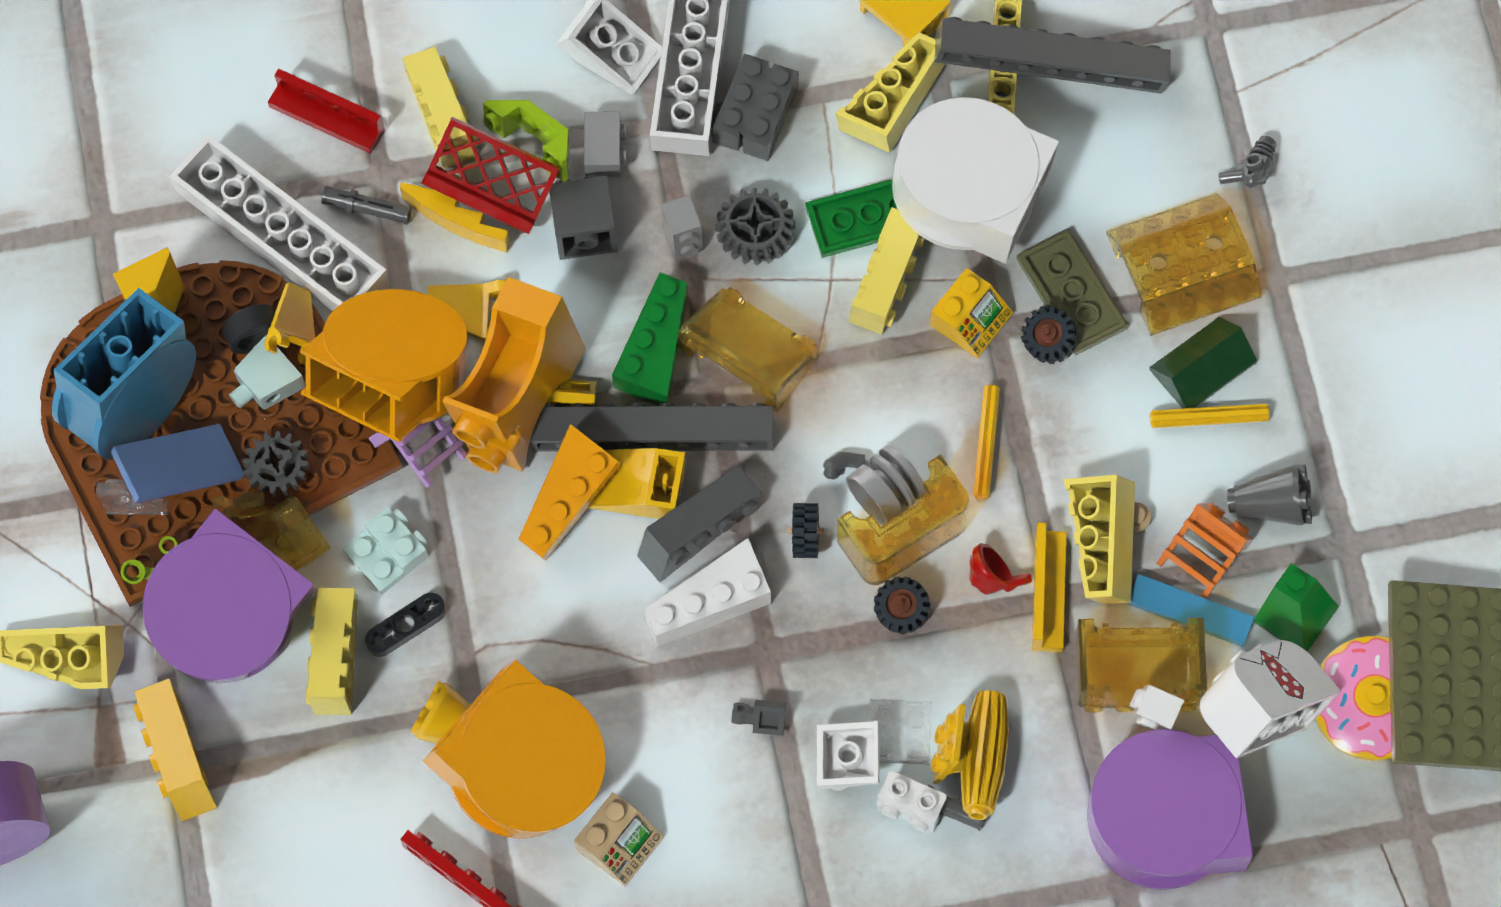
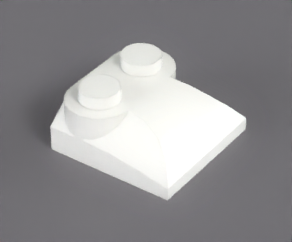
[817,721,880,791]

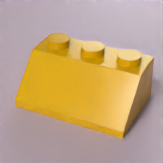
[113,247,185,314]

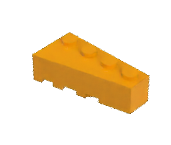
[519,424,621,560]

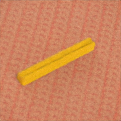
[973,384,1000,500]
[1150,404,1270,428]

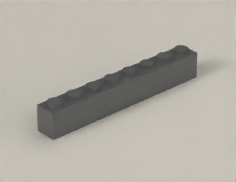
[934,17,1171,94]
[530,403,773,452]

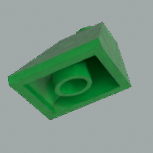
[1253,563,1339,652]

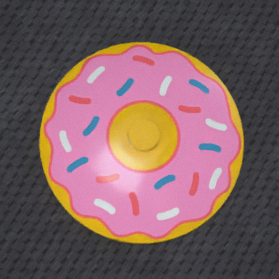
[1315,636,1392,761]

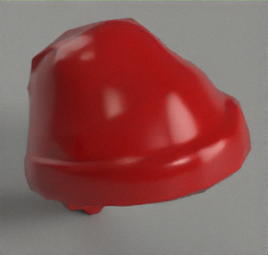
[969,543,1032,595]

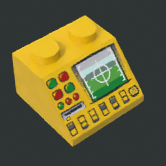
[930,268,1013,359]

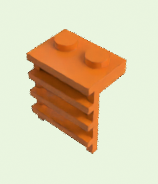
[1156,502,1254,599]

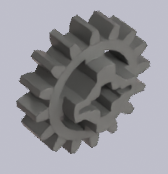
[242,431,310,498]

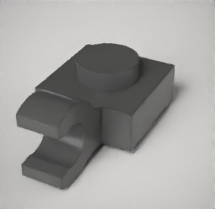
[731,700,786,736]

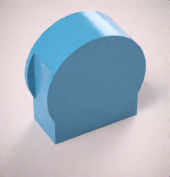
[52,288,196,460]

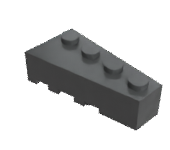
[637,465,762,583]

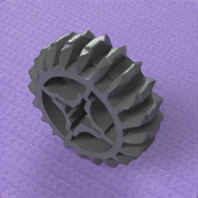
[715,187,795,266]

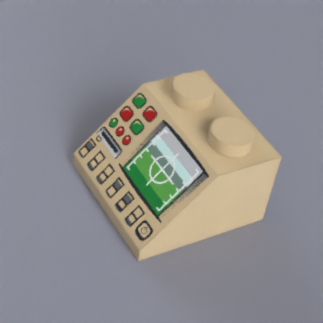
[574,792,664,887]

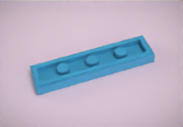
[1127,574,1254,647]

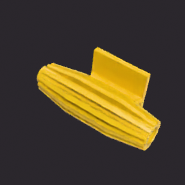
[931,690,1009,820]

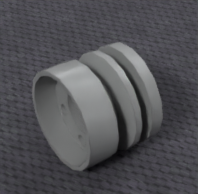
[846,445,927,527]

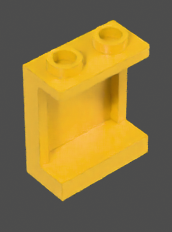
[860,0,951,47]

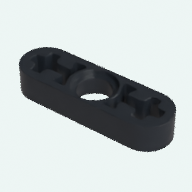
[365,593,446,657]

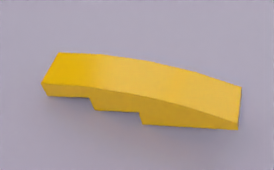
[400,182,510,253]

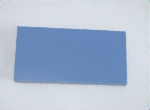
[111,424,244,503]

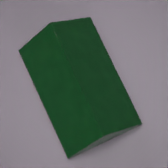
[1149,317,1257,409]

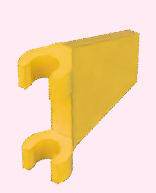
[428,280,506,341]
[264,282,315,366]

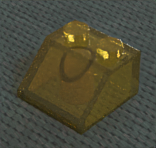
[243,496,331,570]

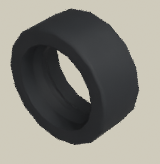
[222,304,275,354]

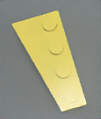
[835,32,945,153]
[306,588,358,715]

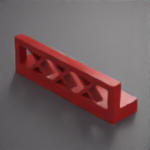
[267,68,385,154]

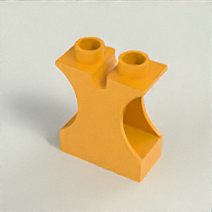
[442,277,586,473]

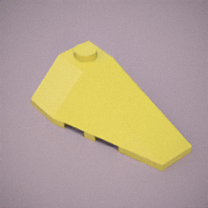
[0,625,124,689]

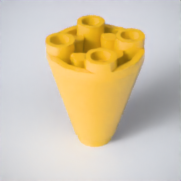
[410,680,471,744]

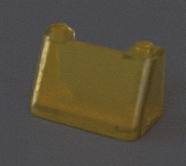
[678,287,818,413]

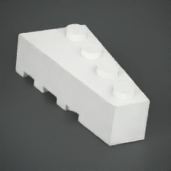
[644,538,771,647]

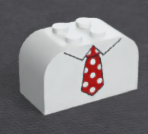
[1199,640,1341,759]

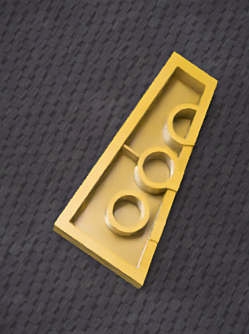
[133,679,217,821]

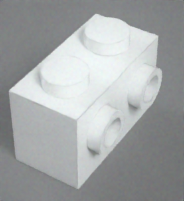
[1129,685,1184,730]

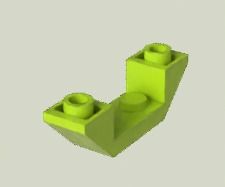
[483,100,570,182]

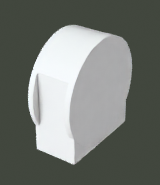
[892,97,1059,264]

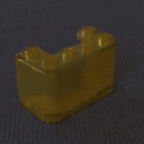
[837,454,969,585]
[1075,618,1207,713]

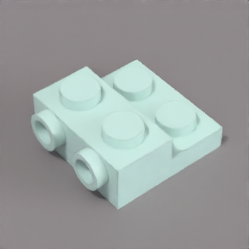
[342,506,429,595]

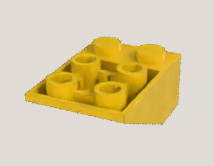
[588,448,686,519]

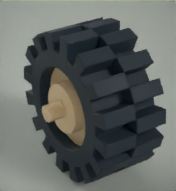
[787,503,824,558]

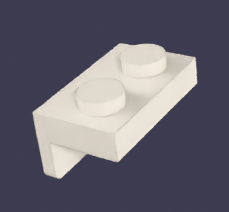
[876,770,947,833]

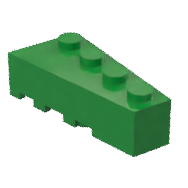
[612,272,688,406]

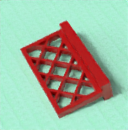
[421,117,560,234]

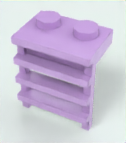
[369,417,466,488]

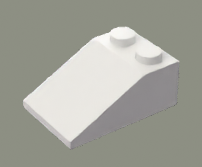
[556,0,662,95]

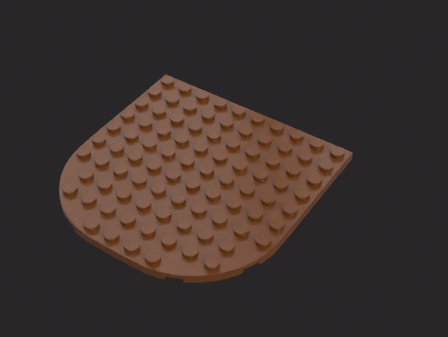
[40,260,403,607]

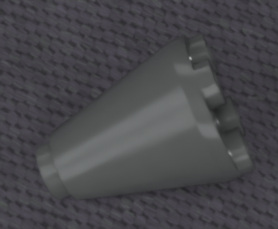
[1227,464,1312,525]

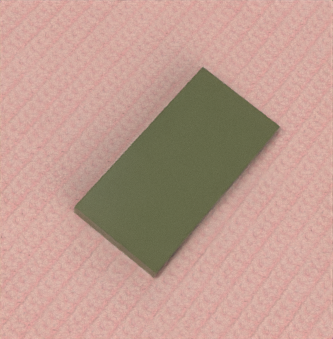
[1016,229,1128,356]

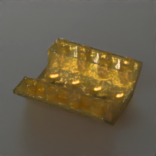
[1106,193,1262,336]

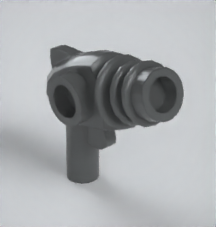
[1219,136,1276,188]

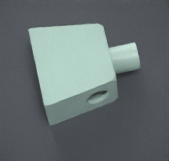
[229,335,306,409]

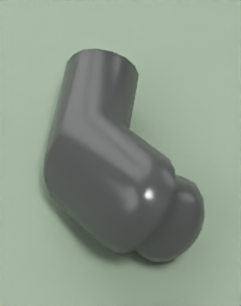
[823,451,866,479]

